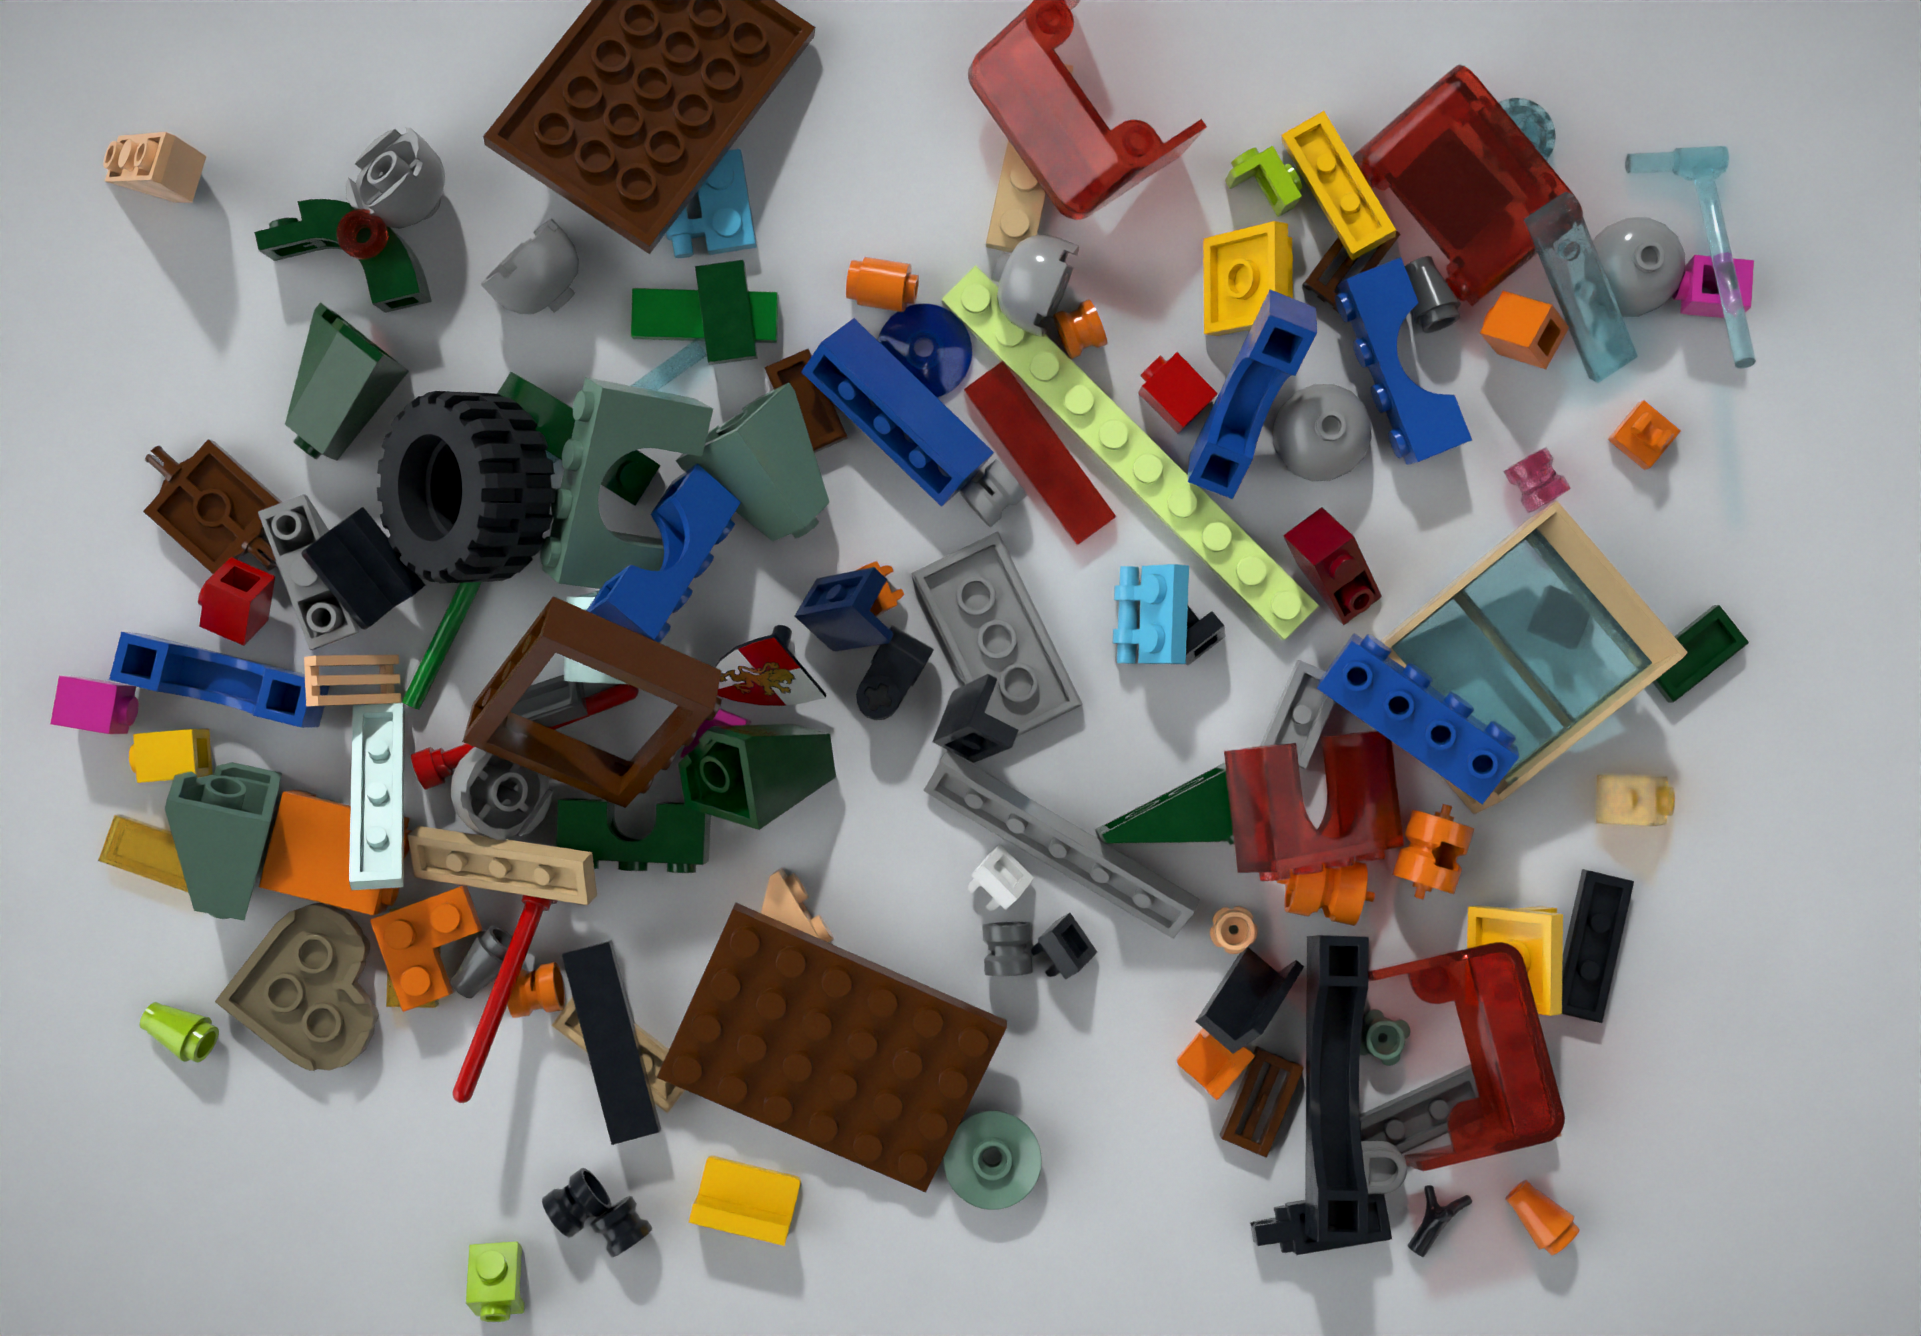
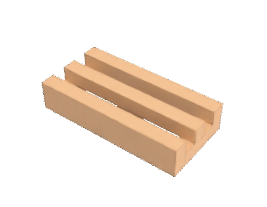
[304,655,401,707]

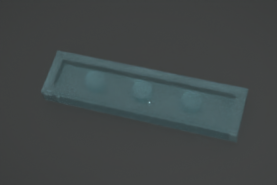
[1524,192,1638,383]

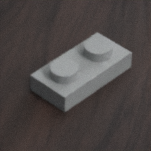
[1259,660,1335,769]

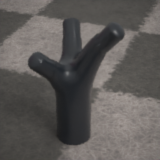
[1407,1185,1472,1257]

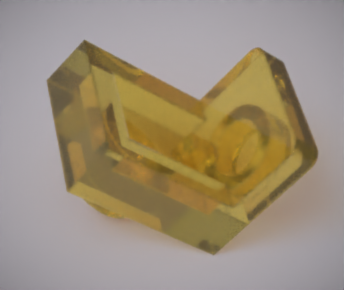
[1596,775,1675,826]

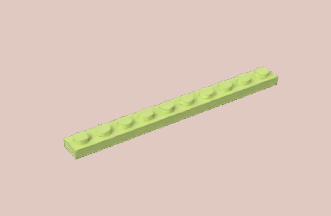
[942,265,1319,640]

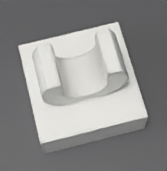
[968,844,1034,911]

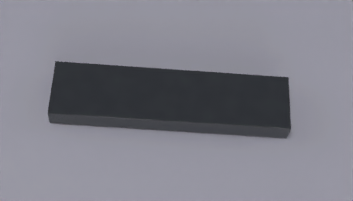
[562,940,661,1145]

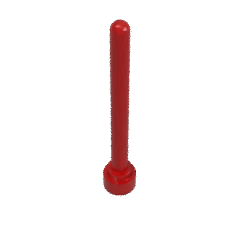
[411,684,639,790]
[452,895,558,1103]

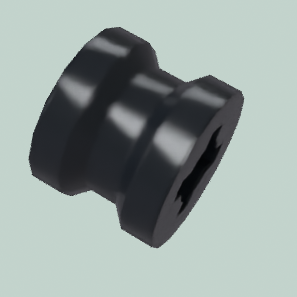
[590,1196,653,1257]

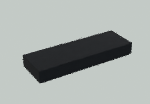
[1562,869,1634,1023]

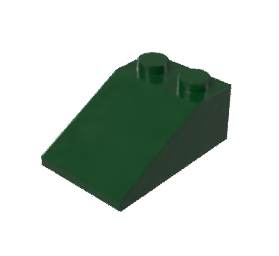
[1096,763,1264,845]

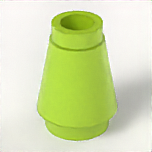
[139,1002,219,1063]

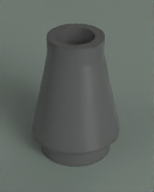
[1405,256,1461,333]
[450,926,512,998]

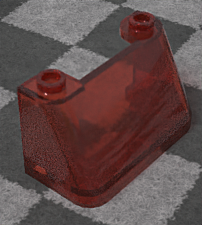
[1352,64,1583,307]

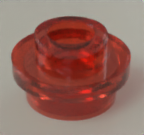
[337,209,388,260]

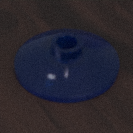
[878,303,972,398]

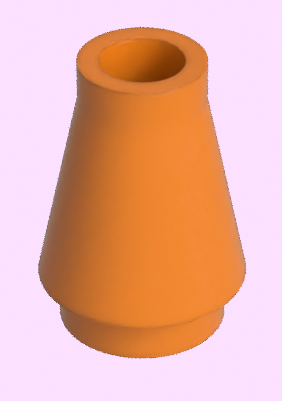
[1505,1180,1580,1255]

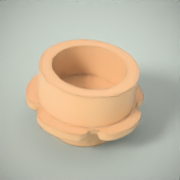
[1210,906,1258,954]

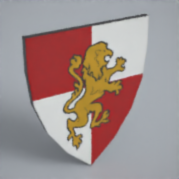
[715,625,826,706]

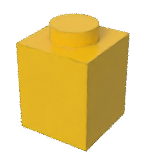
[129,729,213,783]

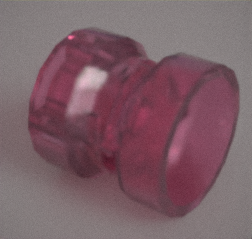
[1503,446,1571,513]

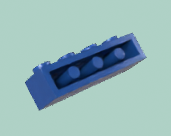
[801,318,994,507]
[1317,633,1519,805]

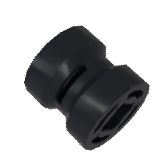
[542,1168,611,1238]

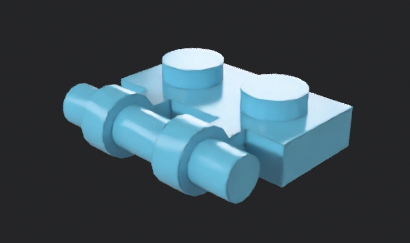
[666,149,757,258]
[1112,564,1189,664]

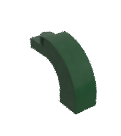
[254,199,432,313]
[497,372,661,506]

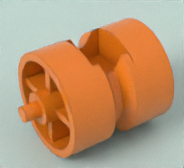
[1392,804,1474,900]
[1276,850,1375,926]

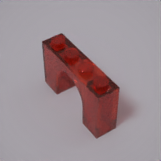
[1224,731,1404,881]

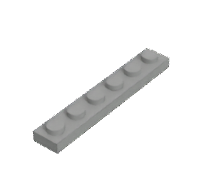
[923,750,1200,939]

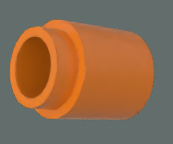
[846,257,919,312]

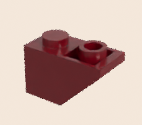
[1283,507,1382,625]

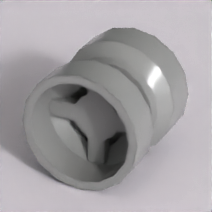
[959,459,1027,527]

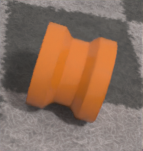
[1053,299,1108,359]

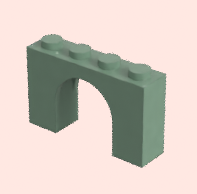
[540,377,713,589]

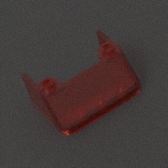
[968,0,1207,220]
[1368,942,1565,1171]

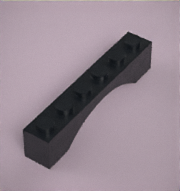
[1305,935,1369,1243]

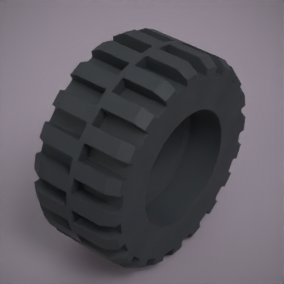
[377,391,556,584]

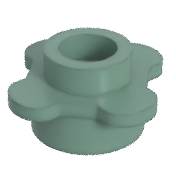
[1360,1009,1410,1066]

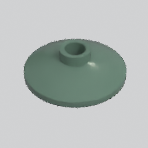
[944,1110,1042,1210]

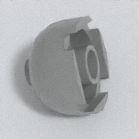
[346,127,445,229]
[1582,217,1685,317]
[481,219,579,314]
[991,235,1079,338]
[1273,384,1371,481]
[451,747,553,840]

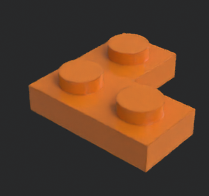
[370,885,483,1012]

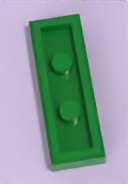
[631,288,779,343]

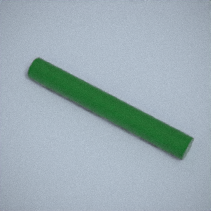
[402,582,482,710]

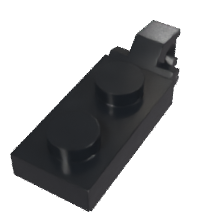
[1250,1194,1392,1255]

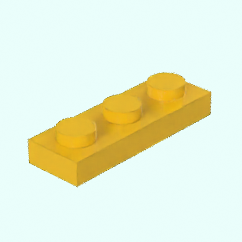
[1281,111,1396,260]

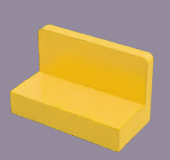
[688,1156,801,1246]

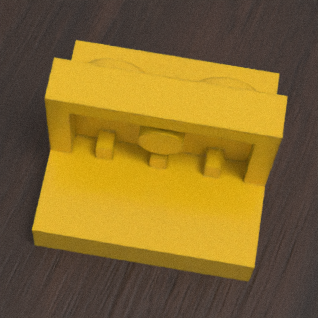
[1203,221,1293,336]
[1466,905,1563,1016]

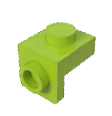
[1225,146,1302,217]
[466,1241,525,1322]

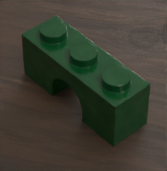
[556,798,711,873]

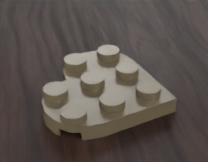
[215,903,379,1071]

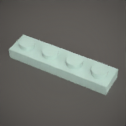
[349,703,405,890]

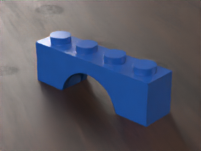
[1335,257,1472,465]
[1187,290,1317,499]
[586,463,741,643]
[109,632,330,728]

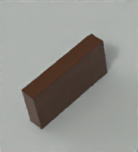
[764,348,848,453]

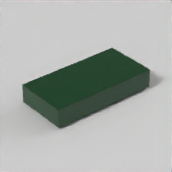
[695,260,758,365]
[1652,605,1749,703]

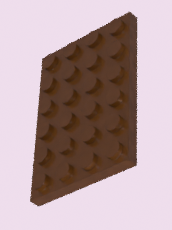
[483,0,816,254]
[657,902,1007,1193]

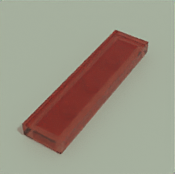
[964,361,1117,546]

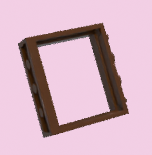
[462,596,722,808]

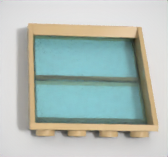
[1381,501,1688,814]

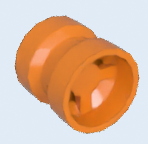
[507,962,565,1018]

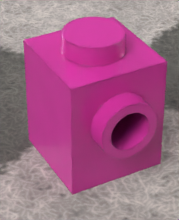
[50,675,139,734]

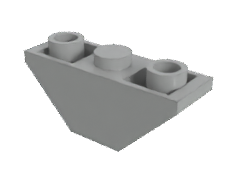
[258,494,359,650]

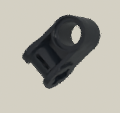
[856,625,934,720]

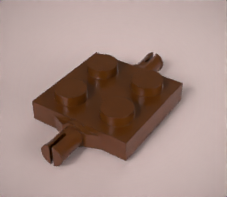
[143,439,282,574]

